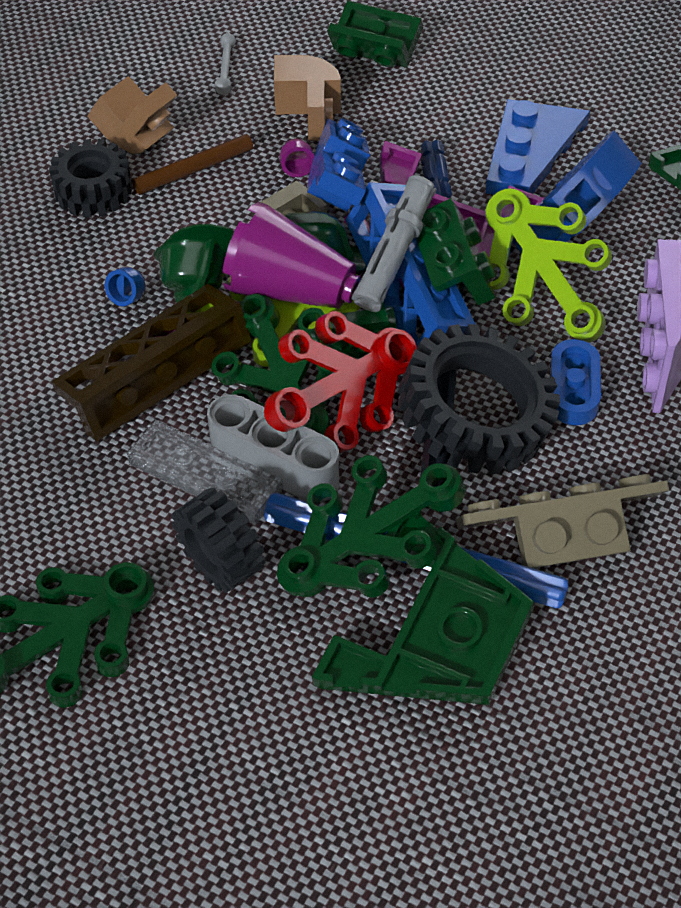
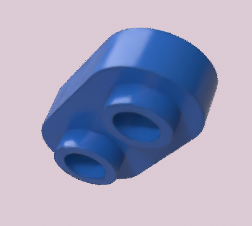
[550,339,601,425]

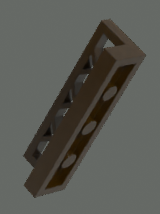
[51,284,252,442]

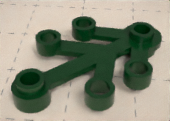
[211,294,343,435]
[277,455,466,598]
[0,562,154,708]

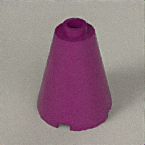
[223,202,361,309]

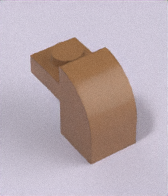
[274,55,341,141]
[87,76,177,154]

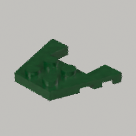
[312,510,534,705]

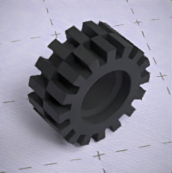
[49,139,132,217]
[171,487,266,593]

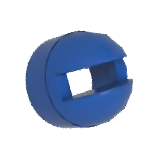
[104,267,146,306]

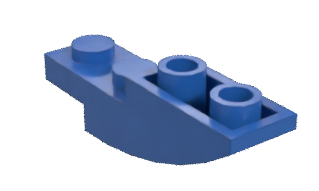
[307,118,370,212]
[512,130,642,253]

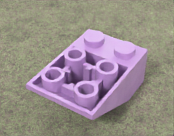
[637,239,681,413]

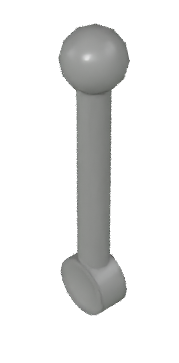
[215,33,236,95]

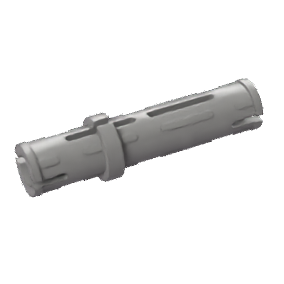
[352,175,437,312]

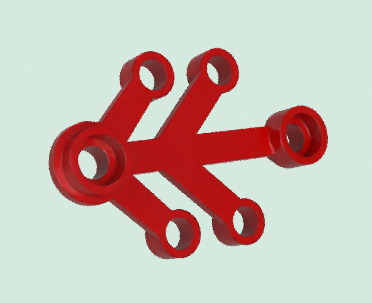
[264,311,417,453]

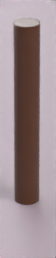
[132,134,253,195]

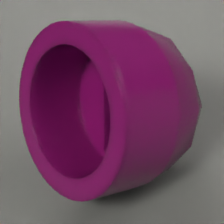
[279,139,314,177]

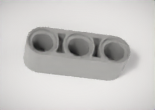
[207,394,339,502]

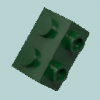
[327,0,423,68]
[416,198,496,306]

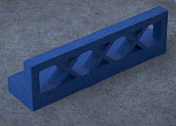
[345,182,476,348]

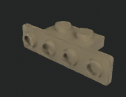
[456,474,669,569]

